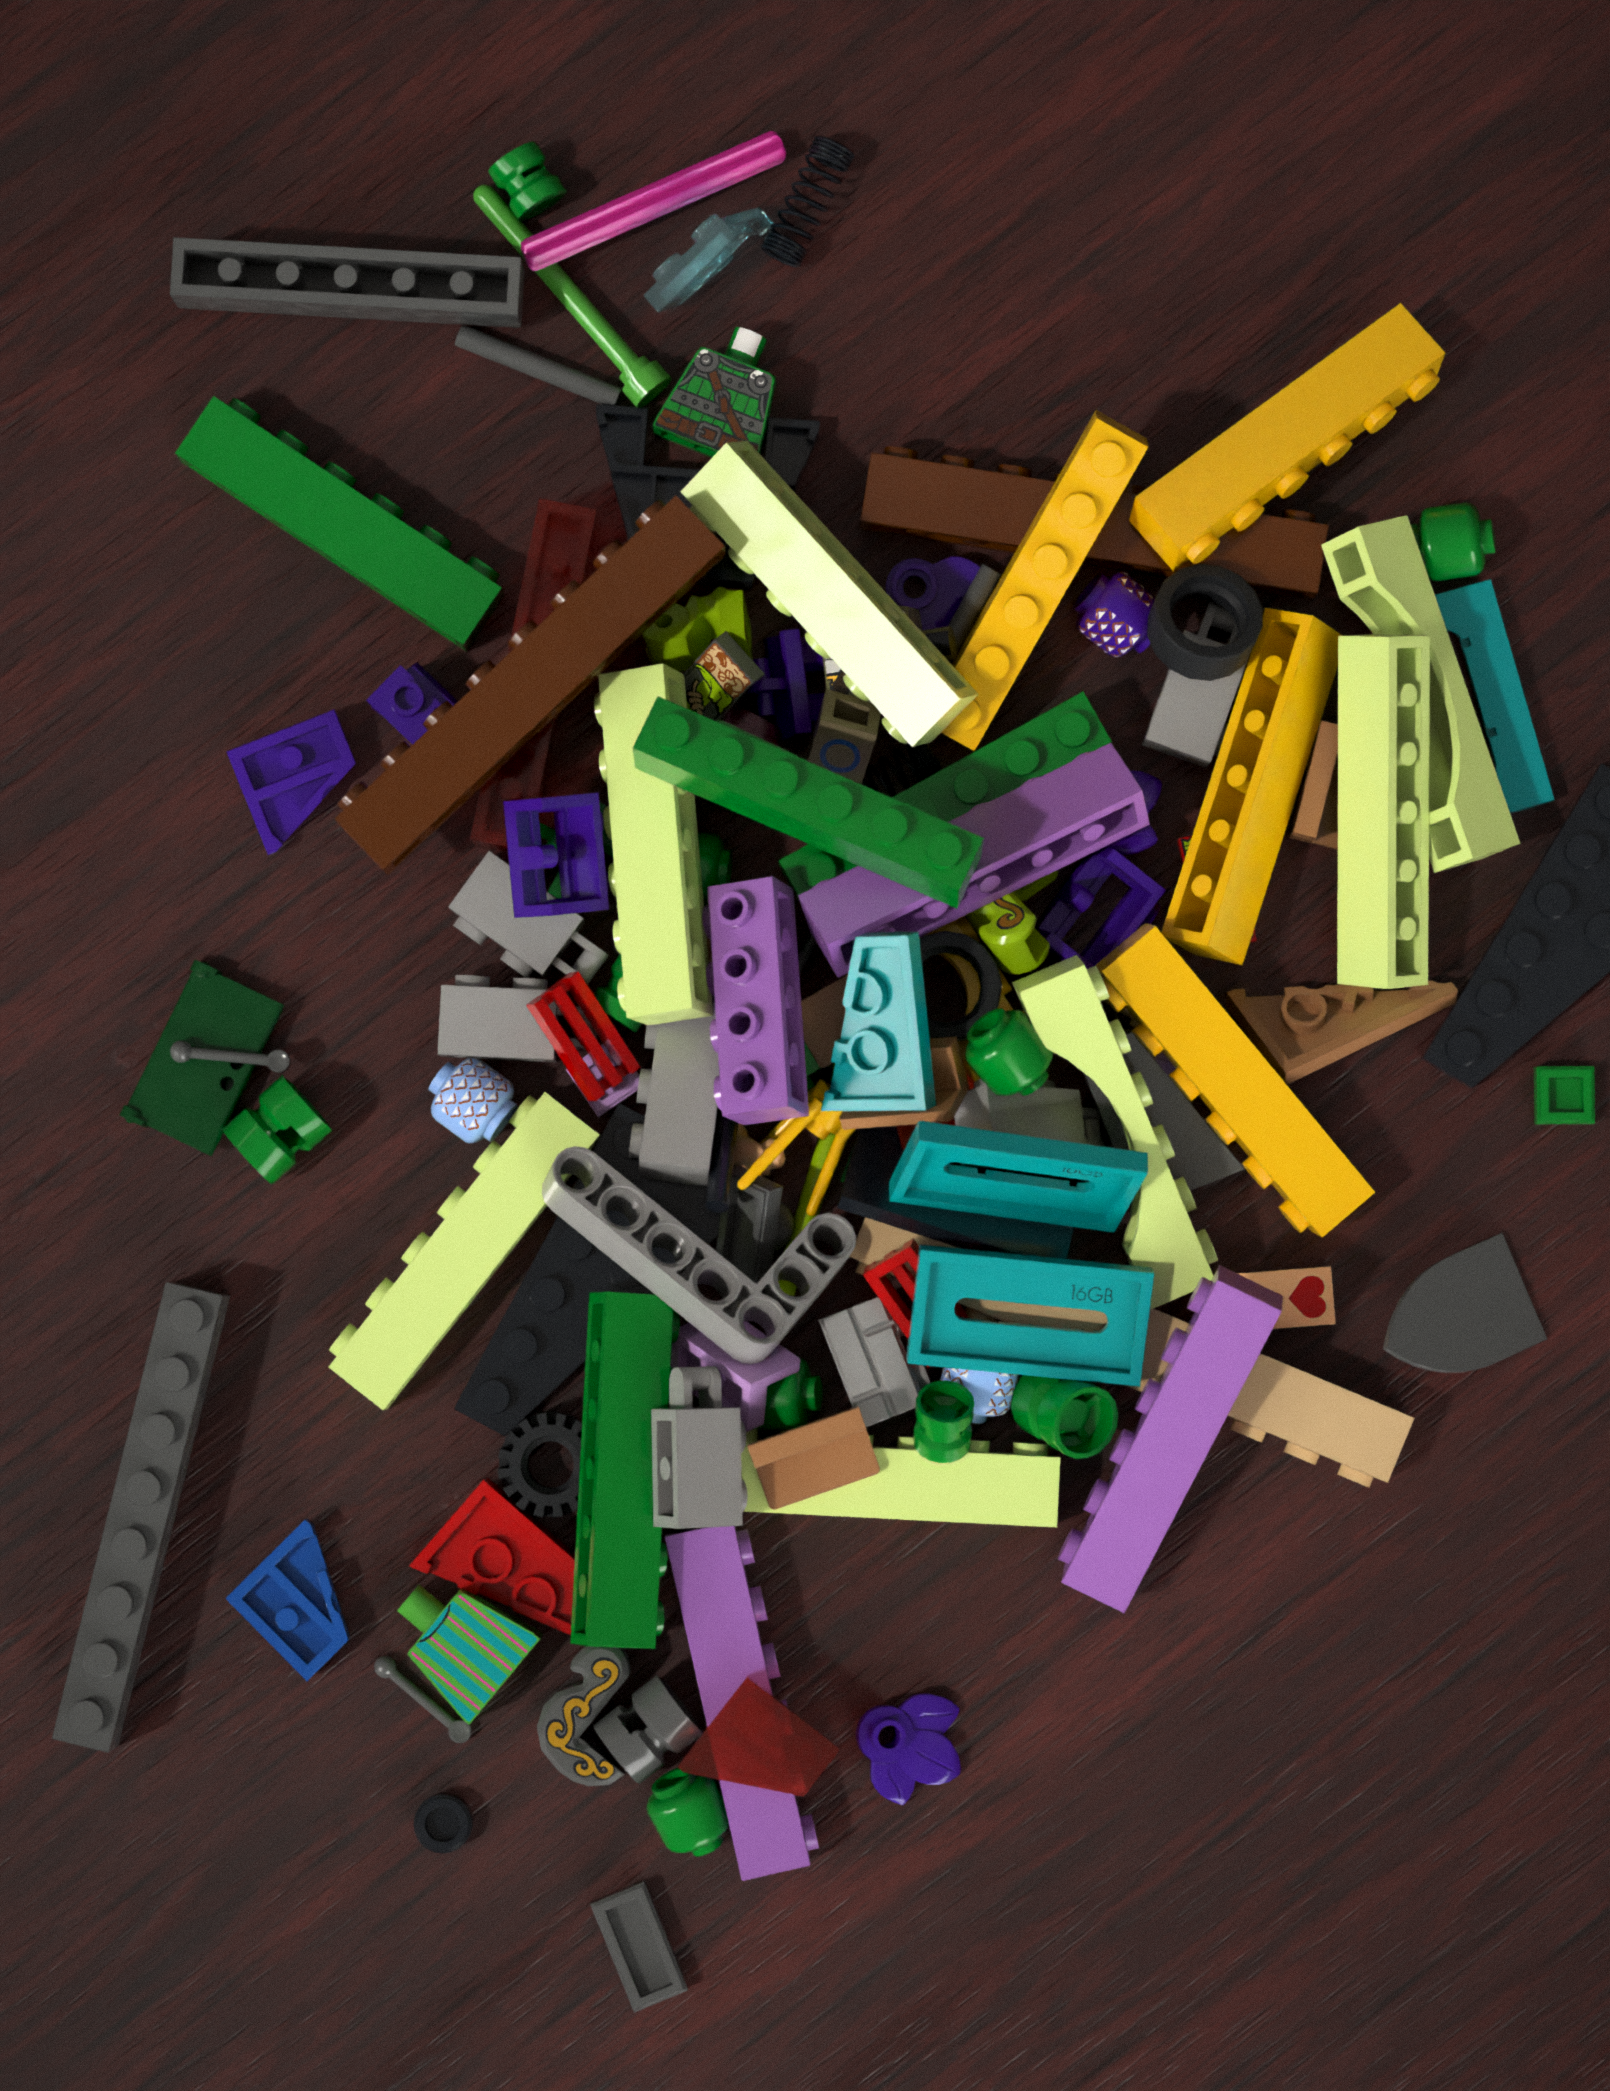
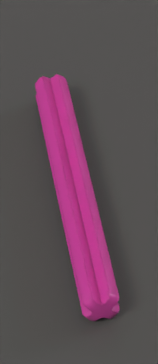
[521,131,786,271]

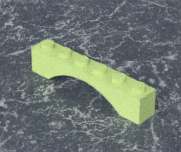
[1321,515,1521,873]
[1012,955,1218,1309]

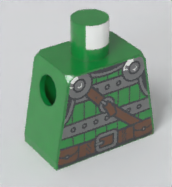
[653,327,776,458]

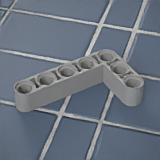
[542,1146,856,1364]

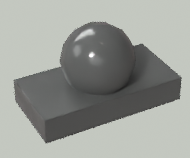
[716,1166,795,1284]

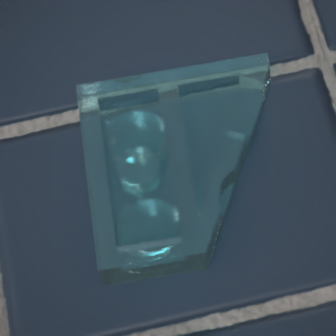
[643,207,774,313]

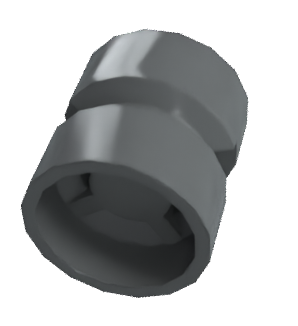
[593,1674,704,1785]

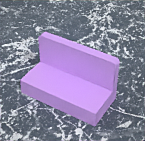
[670,1321,800,1432]

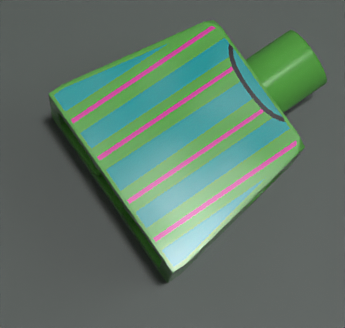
[397,1584,543,1725]

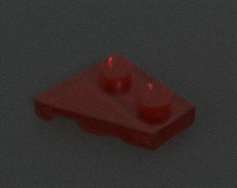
[678,1676,840,1796]

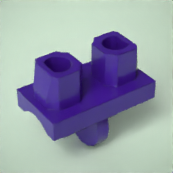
[744,629,825,742]

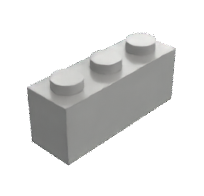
[629,1002,720,1187]

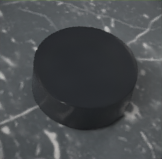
[414,1793,473,1853]

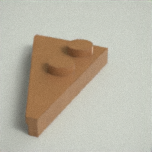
[1226,980,1458,1085]

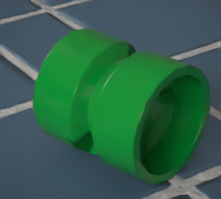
[222,1075,333,1185]
[1011,1375,1118,1459]

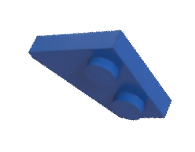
[225,1518,351,1681]

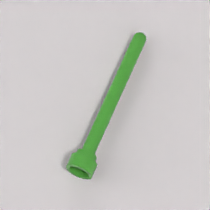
[473,185,672,408]

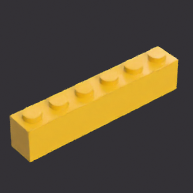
[1129,303,1445,572]
[941,410,1148,751]
[1161,608,1342,965]
[1096,923,1375,1238]

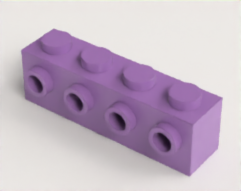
[702,876,809,1125]

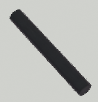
[705,1108,738,1213]

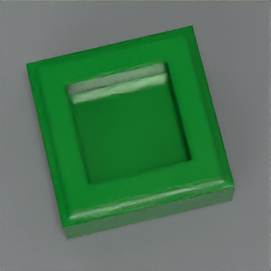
[1534,1066,1595,1125]

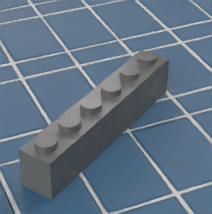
[170,237,525,328]

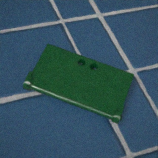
[119,959,285,1156]

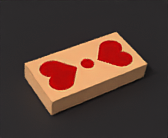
[1237,1266,1336,1329]

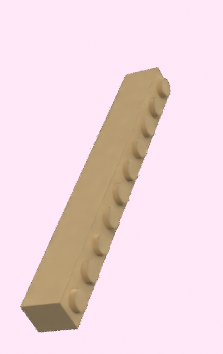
[849,1217,1414,1488]

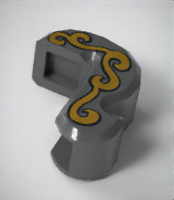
[537,1646,631,1786]

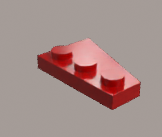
[409,1477,575,1635]

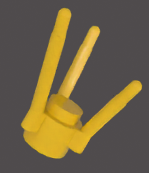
[737,1079,856,1216]

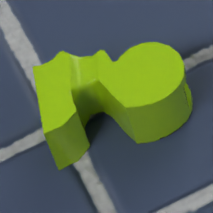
[642,586,753,671]

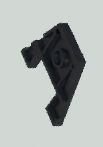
[596,404,820,588]

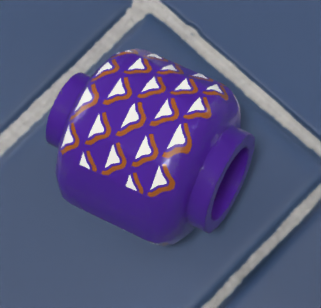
[1073,572,1156,657]

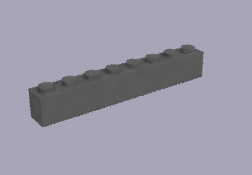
[52,1282,230,1753]

